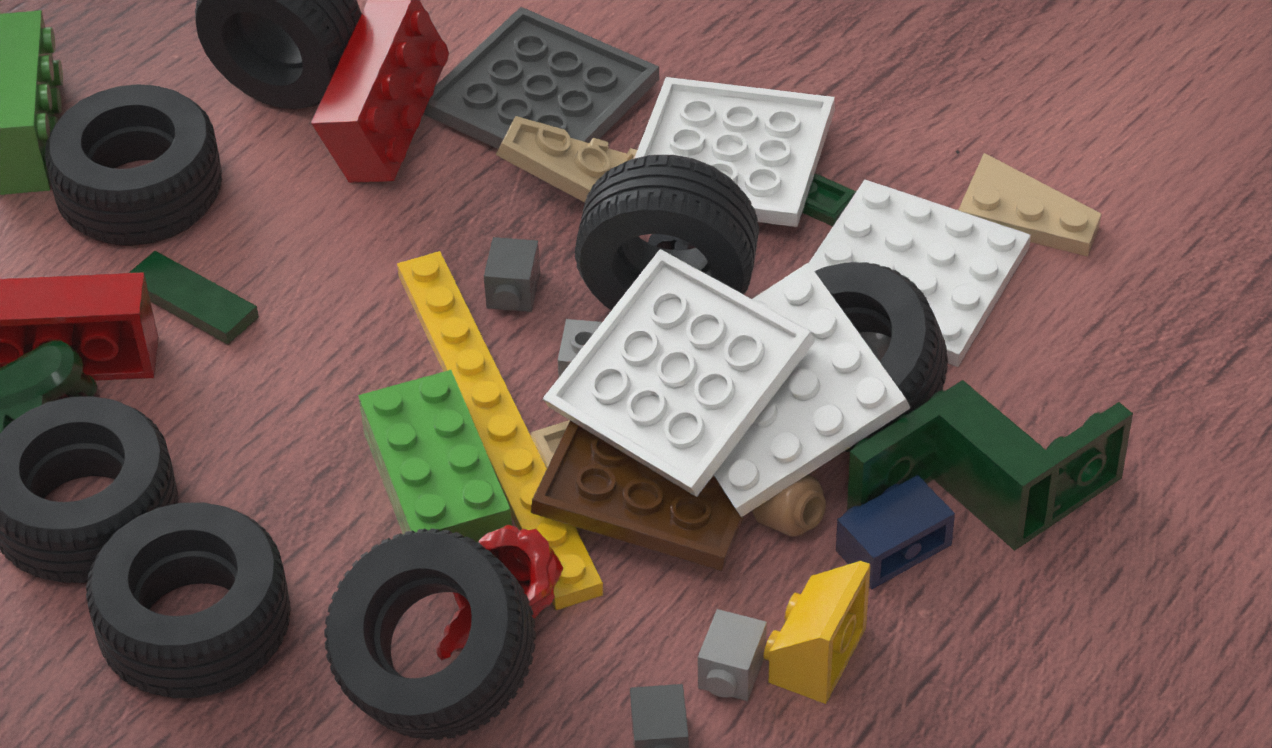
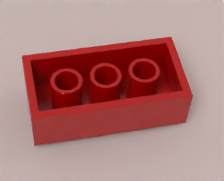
[311,0,450,183]
[0,272,159,381]

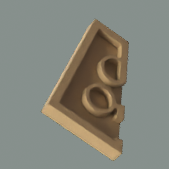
[496,116,637,202]
[958,153,1101,256]

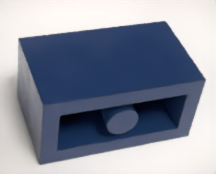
[836,475,955,590]

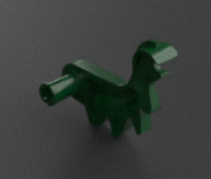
[0,341,97,433]

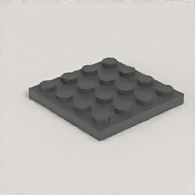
[423,7,660,149]

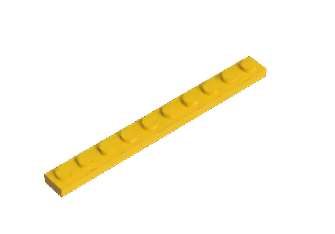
[397,251,603,610]

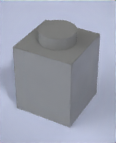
[698,609,767,701]

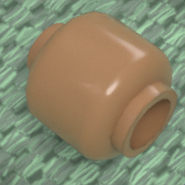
[752,474,826,537]

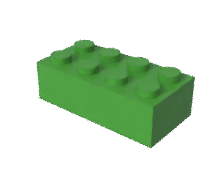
[0,10,63,195]
[358,370,512,543]

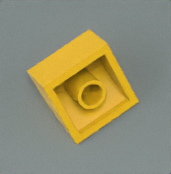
[763,561,870,704]

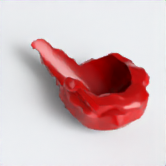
[435,525,564,661]

